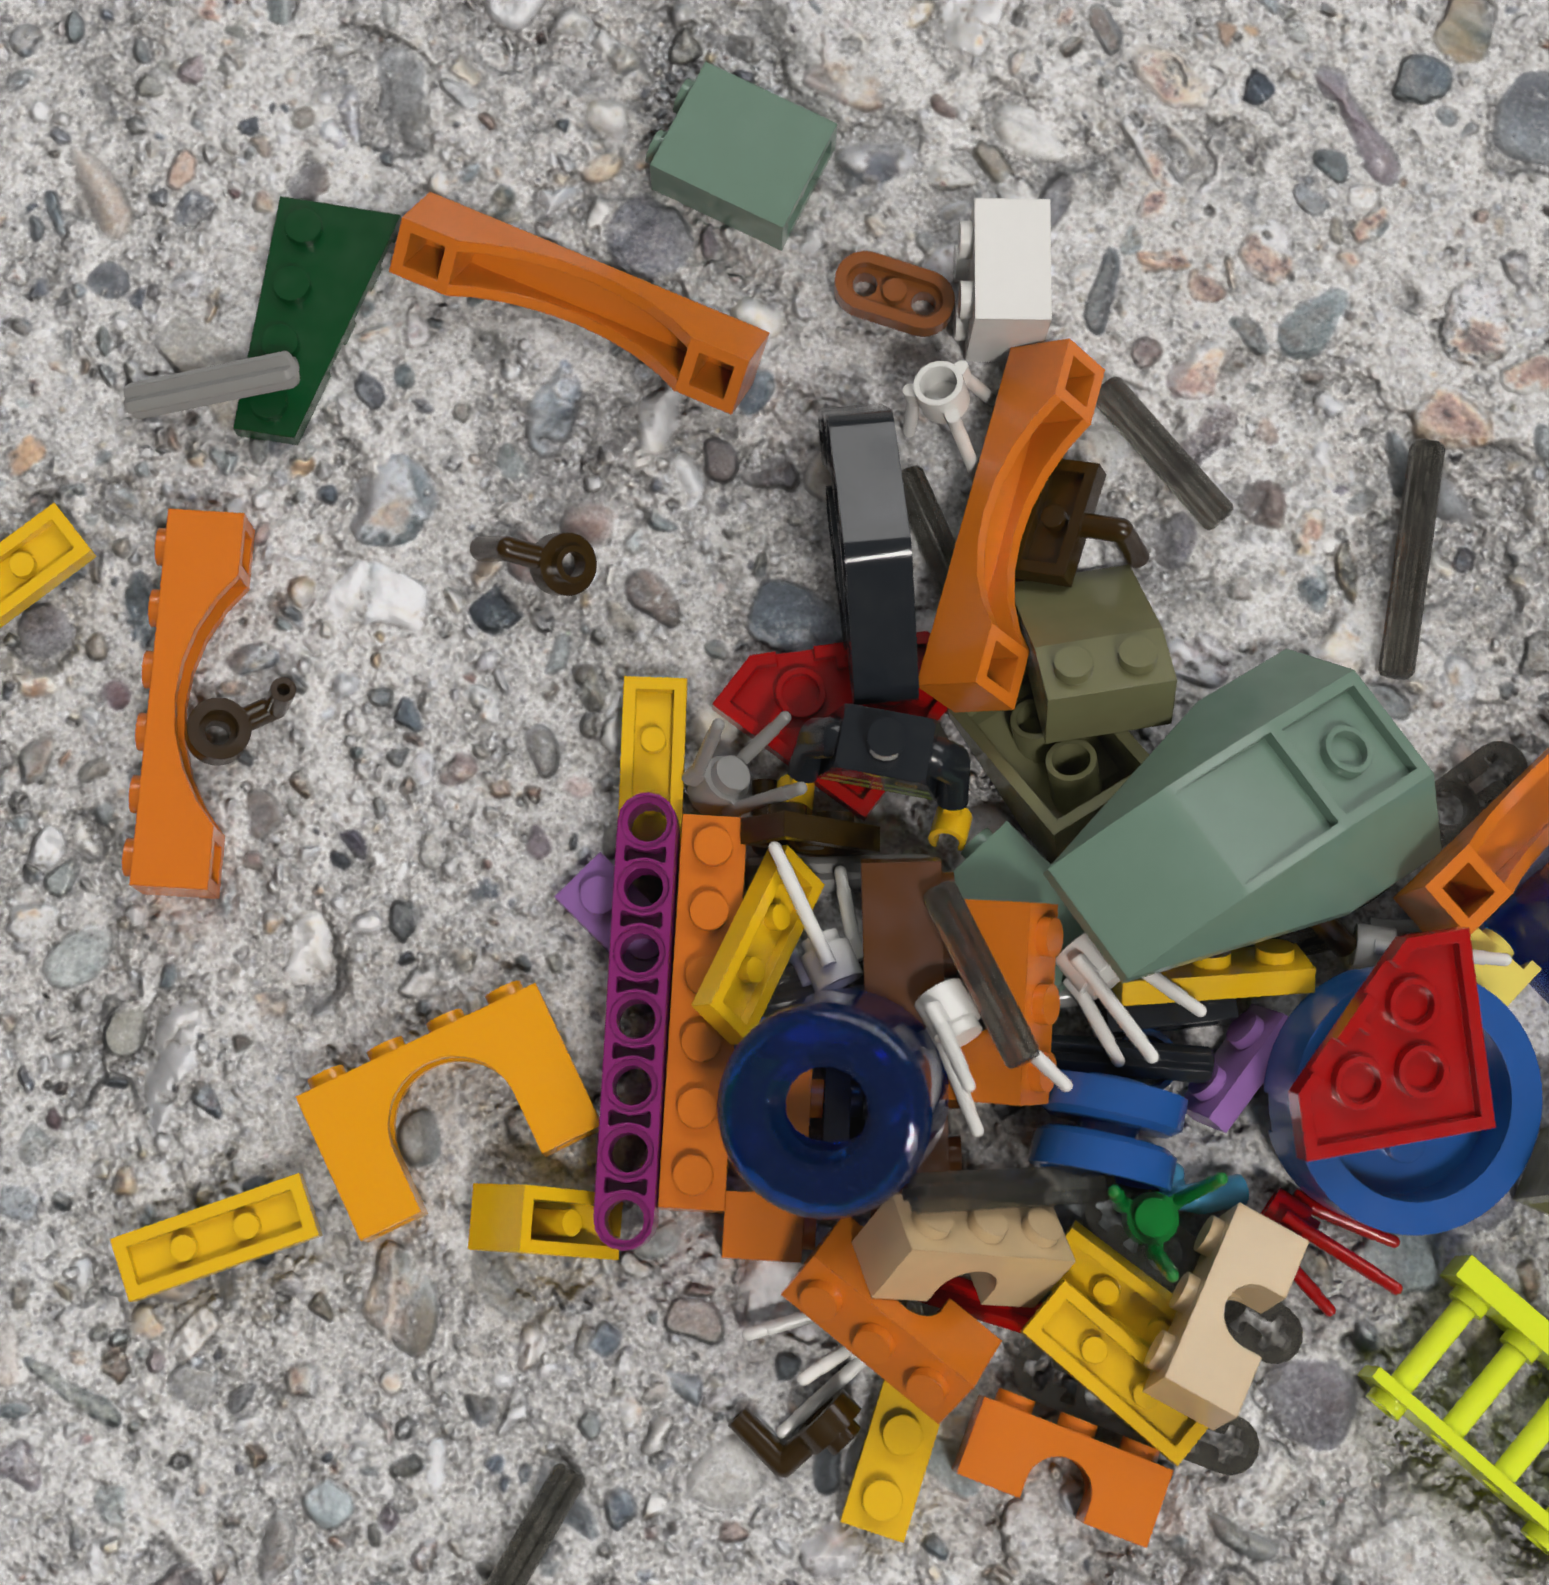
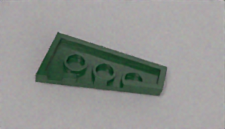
[233,196,402,445]

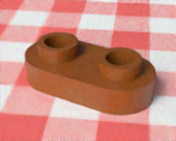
[834,251,955,337]

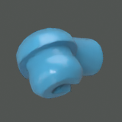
[1152,1163,1249,1215]

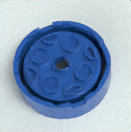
[1264,966,1543,1236]

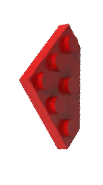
[712,631,949,821]
[1288,926,1496,1162]

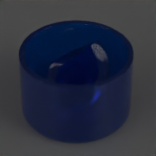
[717,989,949,1219]

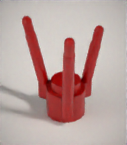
[1260,1187,1403,1317]

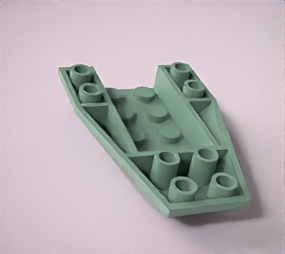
[1043,648,1442,983]

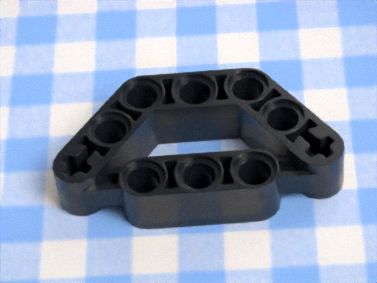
[818,403,919,705]

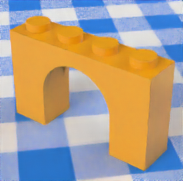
[295,980,600,1242]

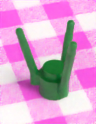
[1108,1172,1228,1282]

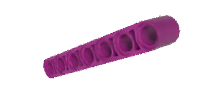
[593,792,680,1251]

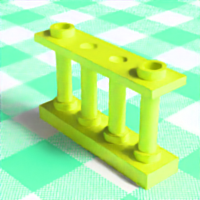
[1358,1255,1549,1556]

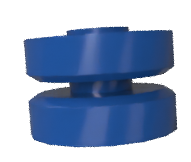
[1028,1070,1188,1193]

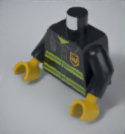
[777,704,973,851]

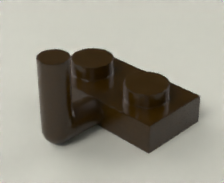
[1015,459,1149,587]
[741,779,880,856]

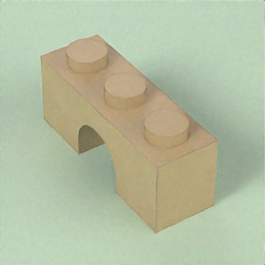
[852,1193,1076,1308]
[1142,1202,1309,1430]

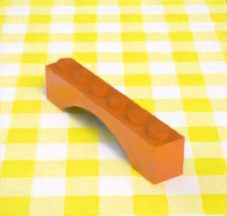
[389,192,770,415]
[919,338,1105,713]
[122,508,255,899]
[1393,747,1549,935]
[658,814,747,1214]

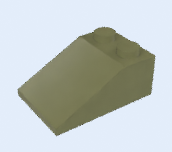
[1015,564,1177,744]
[948,668,1149,864]

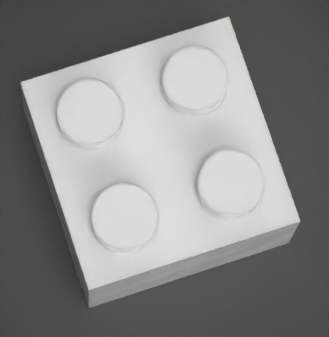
[953,198,1052,362]

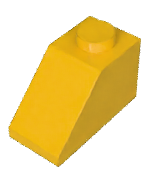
[468,1183,623,1260]

